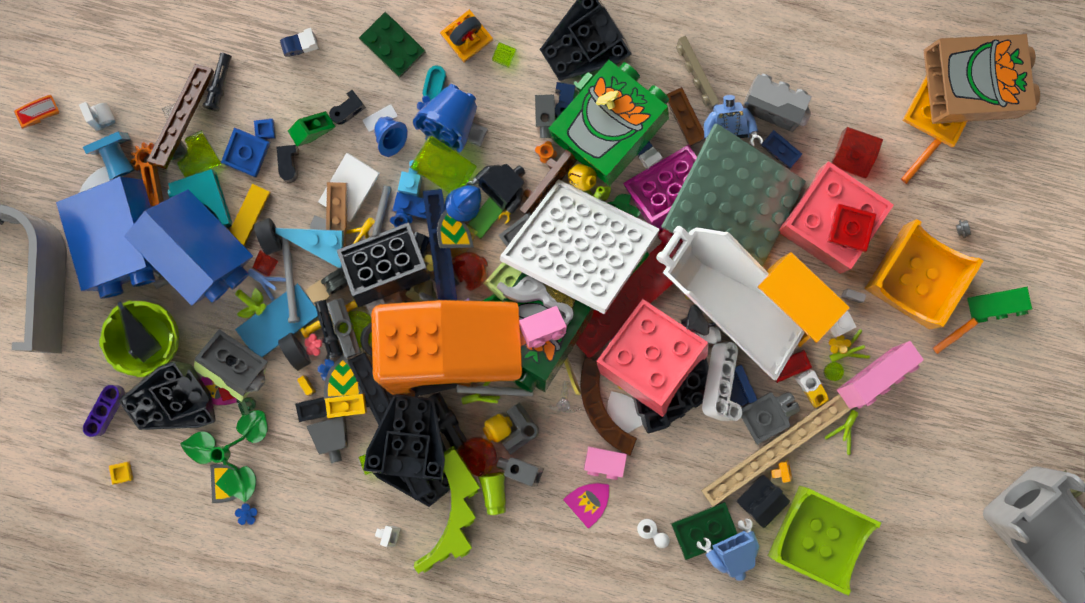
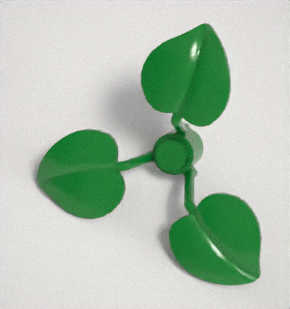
[180,410,268,502]

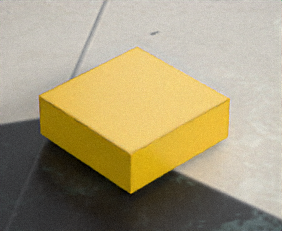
[297,375,316,396]
[109,461,133,485]

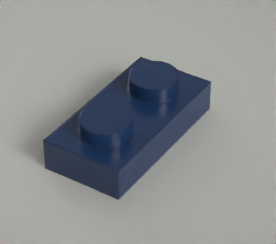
[760,130,803,170]

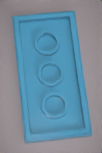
[235,283,318,358]

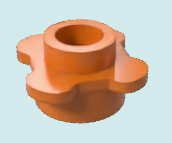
[535,141,557,163]

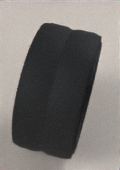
[254,218,282,255]

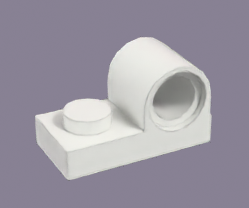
[79,102,115,131]

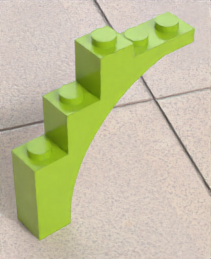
[414,446,480,574]

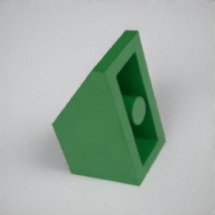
[288,111,336,147]

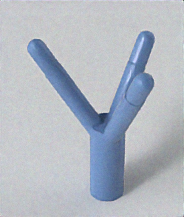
[248,268,286,301]

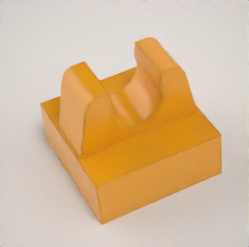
[771,460,793,483]

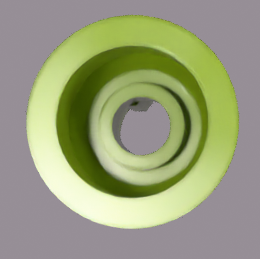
[478,472,506,515]

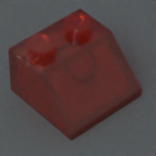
[831,127,883,179]

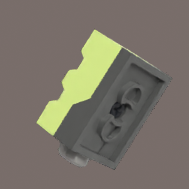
[194,329,268,402]

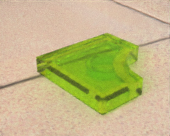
[177,130,221,178]

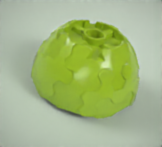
[99,300,179,377]

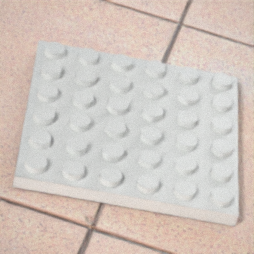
[500,179,659,314]

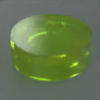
[823,362,844,381]

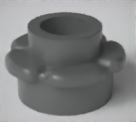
[956,220,971,238]

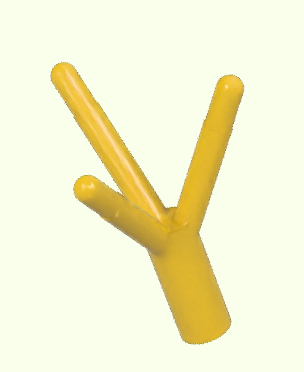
[346,218,375,244]

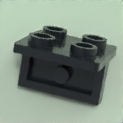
[736,474,790,528]

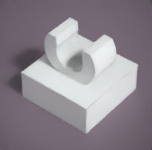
[375,526,401,547]

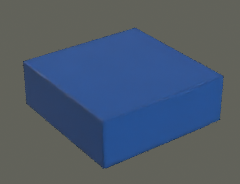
[254,118,276,140]

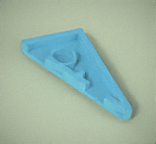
[276,228,344,268]

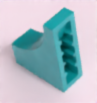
[167,169,233,228]

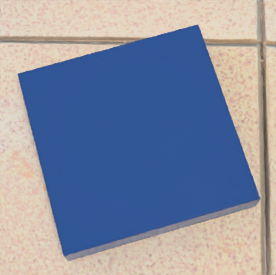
[221,127,271,177]

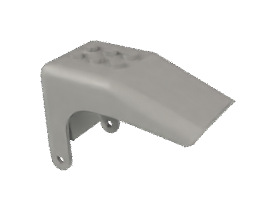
[983,466,1085,603]

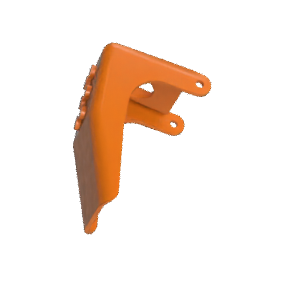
[371,300,522,396]

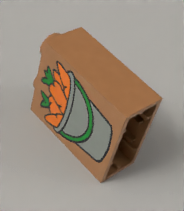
[923,34,1040,124]

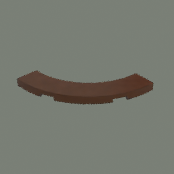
[580,357,637,456]

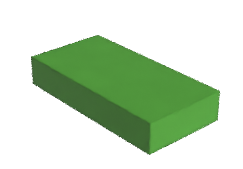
[467,198,504,239]

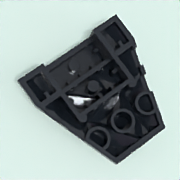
[633,357,709,434]

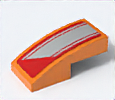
[14,94,59,129]

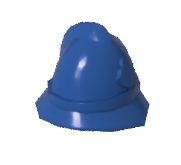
[374,116,408,157]
[444,185,481,222]

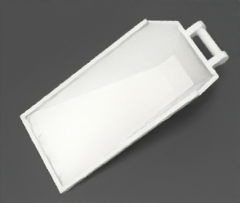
[656,226,805,380]

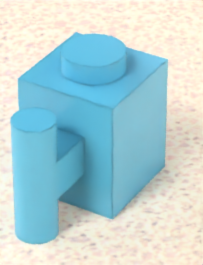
[398,160,422,197]

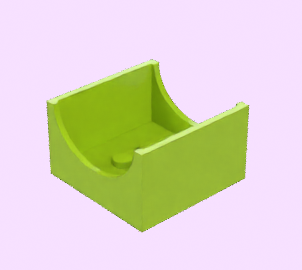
[767,485,881,596]

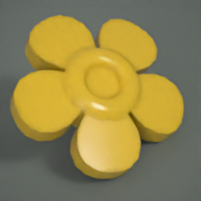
[829,335,851,354]

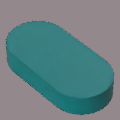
[422,65,446,101]

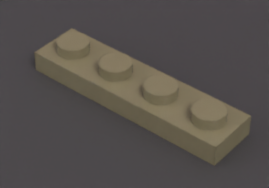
[676,35,720,110]

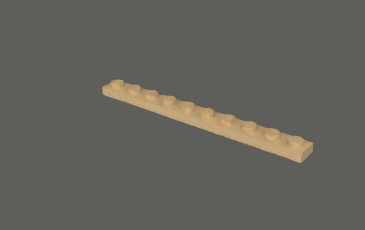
[701,393,852,507]

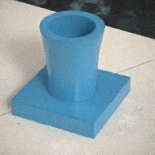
[83,131,135,180]

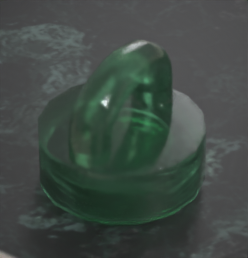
[236,397,256,416]

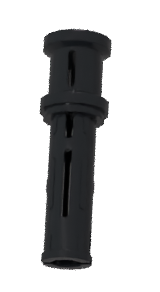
[202,53,232,111]
[314,299,343,359]

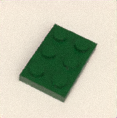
[359,12,426,78]
[671,502,738,560]

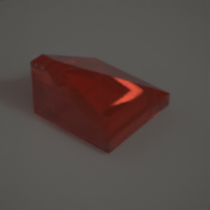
[252,250,278,277]

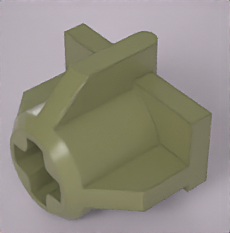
[406,280,436,302]

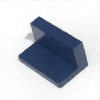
[730,365,757,407]

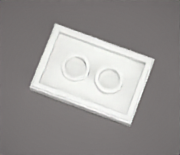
[318,153,380,222]

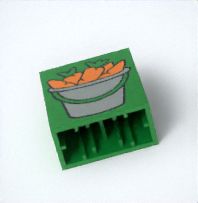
[548,60,669,187]

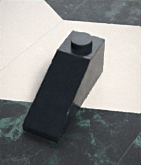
[117,301,162,363]

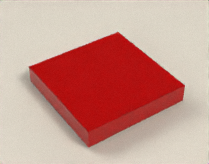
[827,204,877,252]

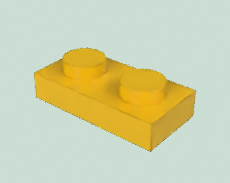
[325,393,367,418]

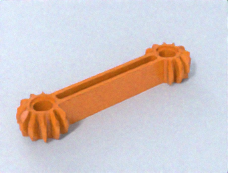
[130,142,164,207]

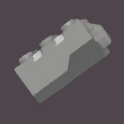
[742,74,812,132]

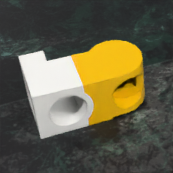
[795,369,829,409]

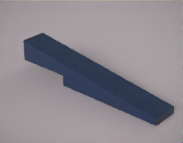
[423,188,457,301]

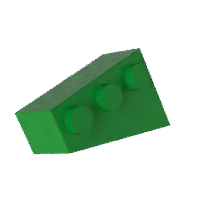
[967,286,1032,323]

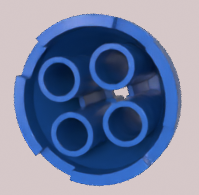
[413,84,477,153]

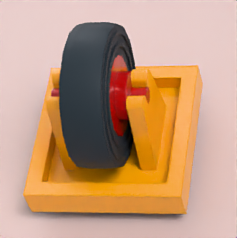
[440,9,493,63]

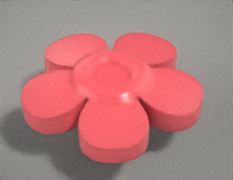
[304,334,322,356]

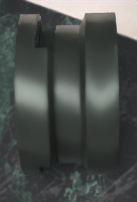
[321,268,348,295]

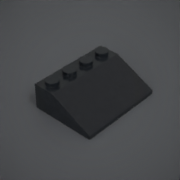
[337,222,431,308]

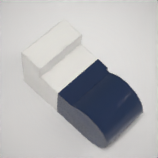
[280,28,319,57]
[637,141,663,169]

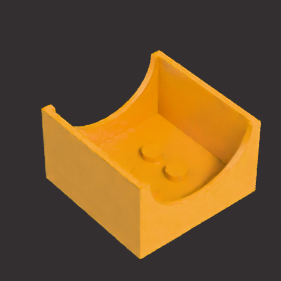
[865,219,984,330]
[757,252,850,347]

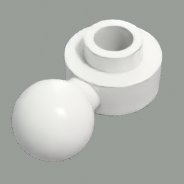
[637,519,670,548]

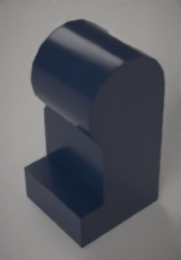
[555,82,575,118]

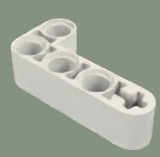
[702,342,742,421]

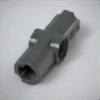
[327,298,362,358]

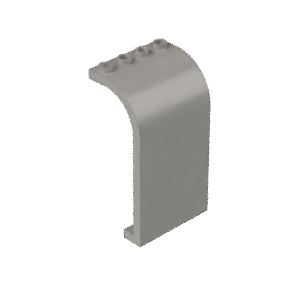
[0,205,66,354]

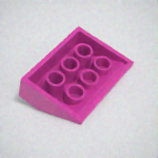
[623,145,697,231]

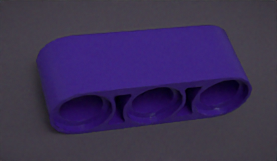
[83,385,125,437]

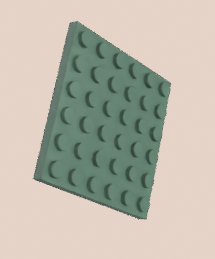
[661,124,806,267]

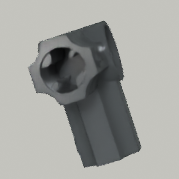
[501,402,539,455]

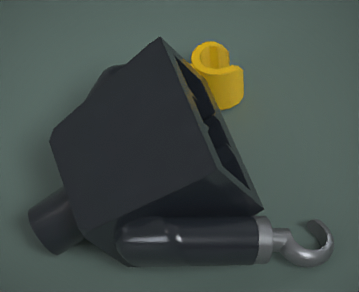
[465,164,526,224]

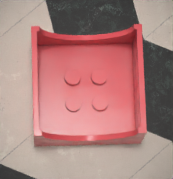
[778,161,894,274]
[596,299,708,417]

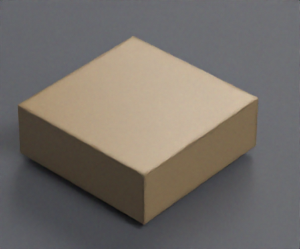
[305,280,332,306]

